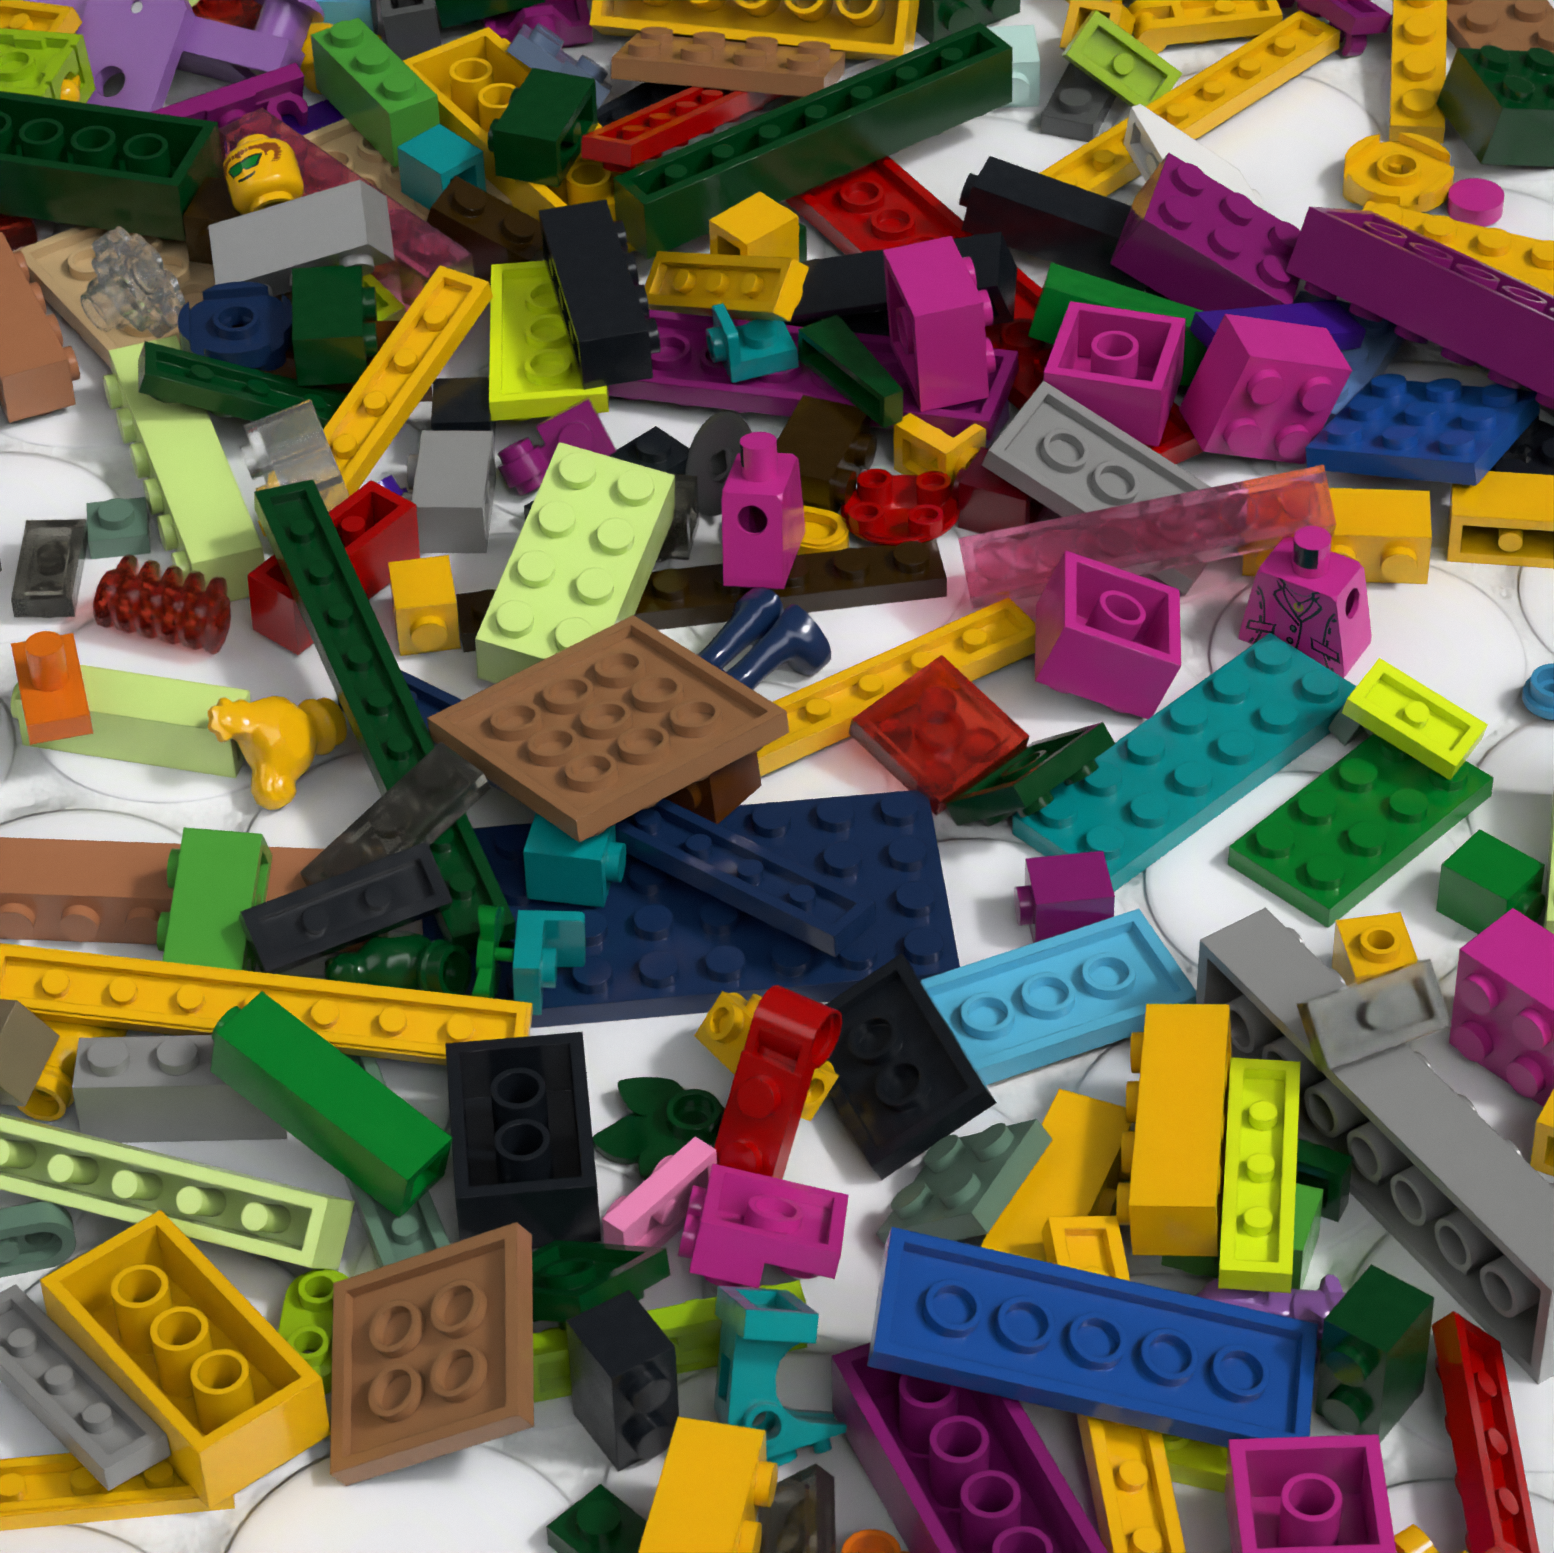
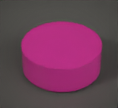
[1447,178,1504,227]

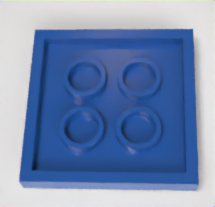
[1305,374,1540,486]

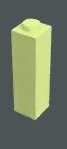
[11,665,251,778]

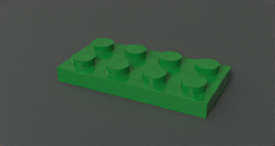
[1228,733,1494,928]

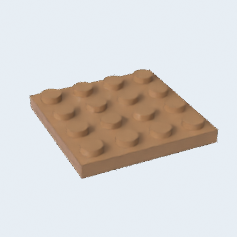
[427,615,789,842]

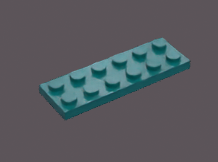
[1012,633,1356,892]

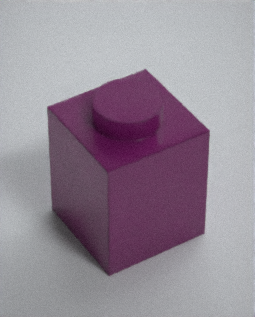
[1014,851,1115,943]

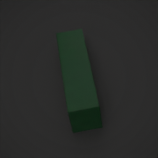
[798,315,904,428]

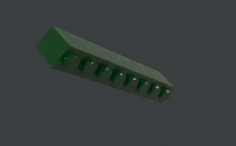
[613,22,1013,260]

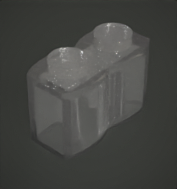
[239,399,349,512]

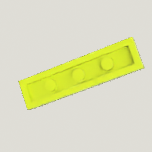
[1218,1057,1301,1293]

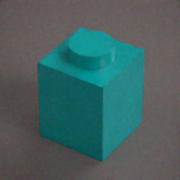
[397,124,486,210]
[523,813,626,908]

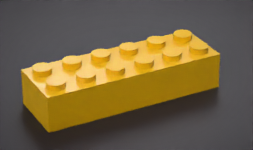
[589,0,919,63]
[403,27,645,253]

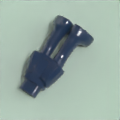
[697,587,831,690]

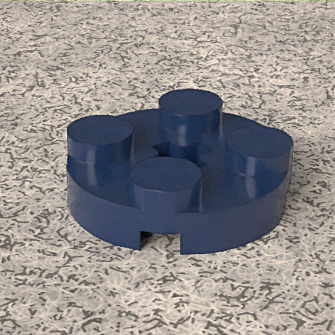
[178,281,293,371]

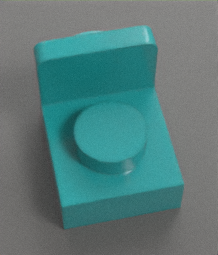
[705,303,799,383]
[513,910,586,1015]

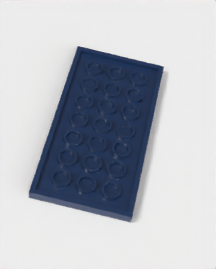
[422,789,960,1028]

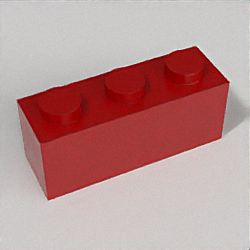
[247,480,420,655]

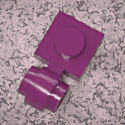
[497,397,617,496]

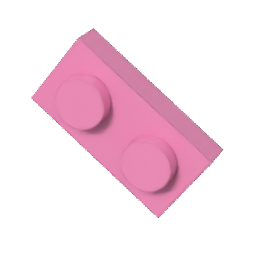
[602,1137,717,1248]

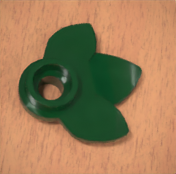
[593,1077,725,1180]

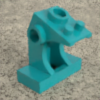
[714,1286,847,1466]

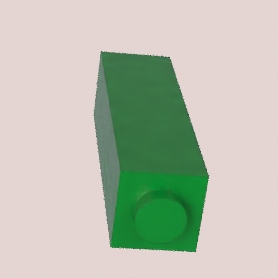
[1028,262,1208,387]
[210,991,453,1218]

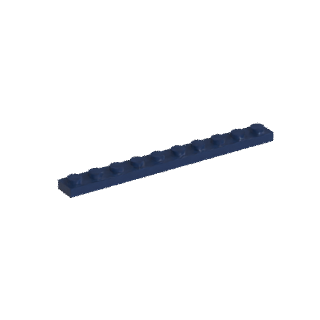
[337,670,876,957]

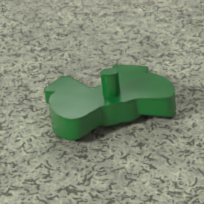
[472,905,514,998]

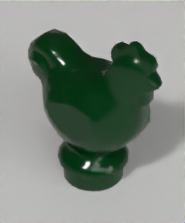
[324,931,472,995]

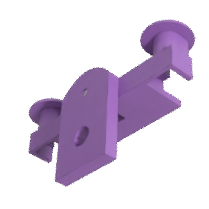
[23,0,325,112]

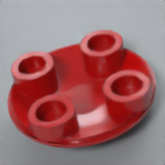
[841,469,960,546]

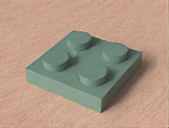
[876,1119,1053,1245]

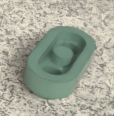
[0,1201,76,1278]

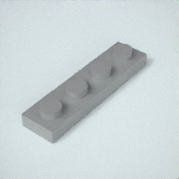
[0,1284,171,1491]

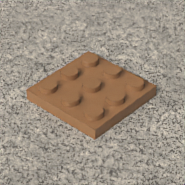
[330,1222,534,1486]

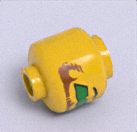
[223,134,304,215]

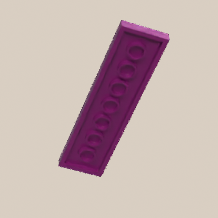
[608,310,1019,441]

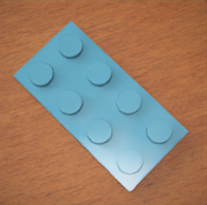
[921,909,1197,1085]

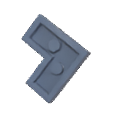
[507,23,612,108]

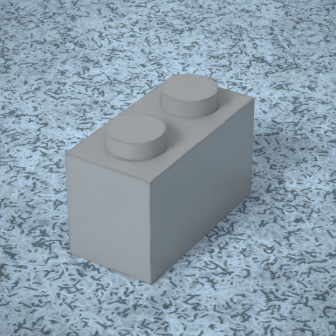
[402,430,496,553]

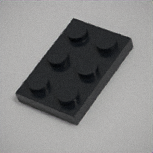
[825,953,996,1180]

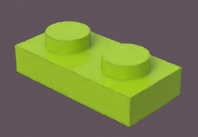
[1061,10,1182,107]

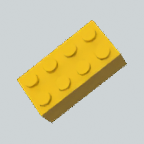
[40,1210,331,1509]

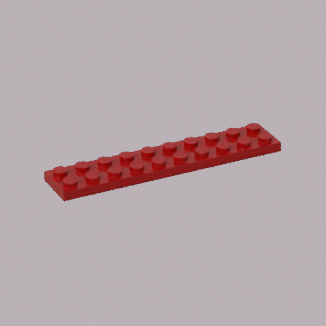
[786,156,1203,464]

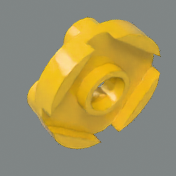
[1343,132,1454,212]

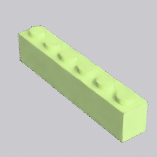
[103,335,265,609]
[0,1113,355,1270]

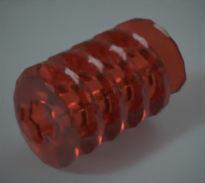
[93,554,231,655]

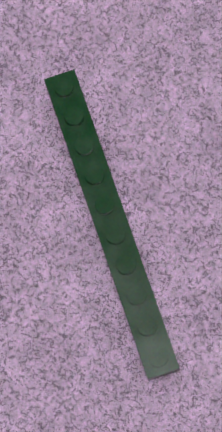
[254,479,516,951]

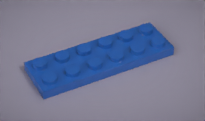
[867,1227,1318,1448]

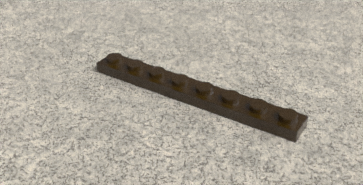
[456,539,947,652]

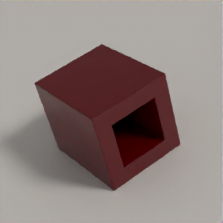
[952,447,1047,545]

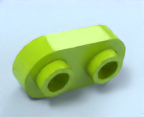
[278,1269,348,1395]

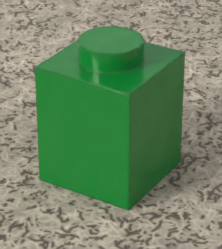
[1436,829,1546,934]

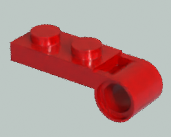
[714,985,842,1180]

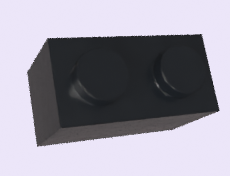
[566,1290,679,1472]

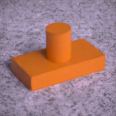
[11,631,93,745]

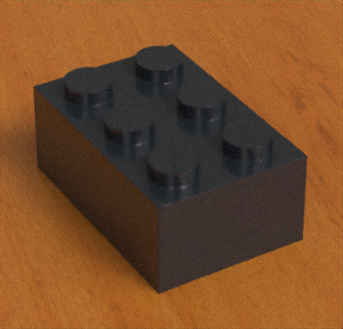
[445,1032,601,1248]

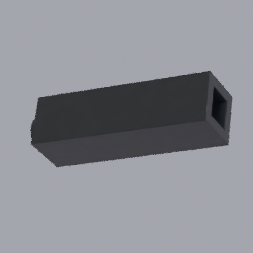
[959,156,1149,292]

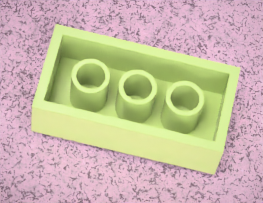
[475,442,675,683]

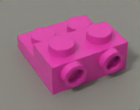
[678,1163,849,1288]

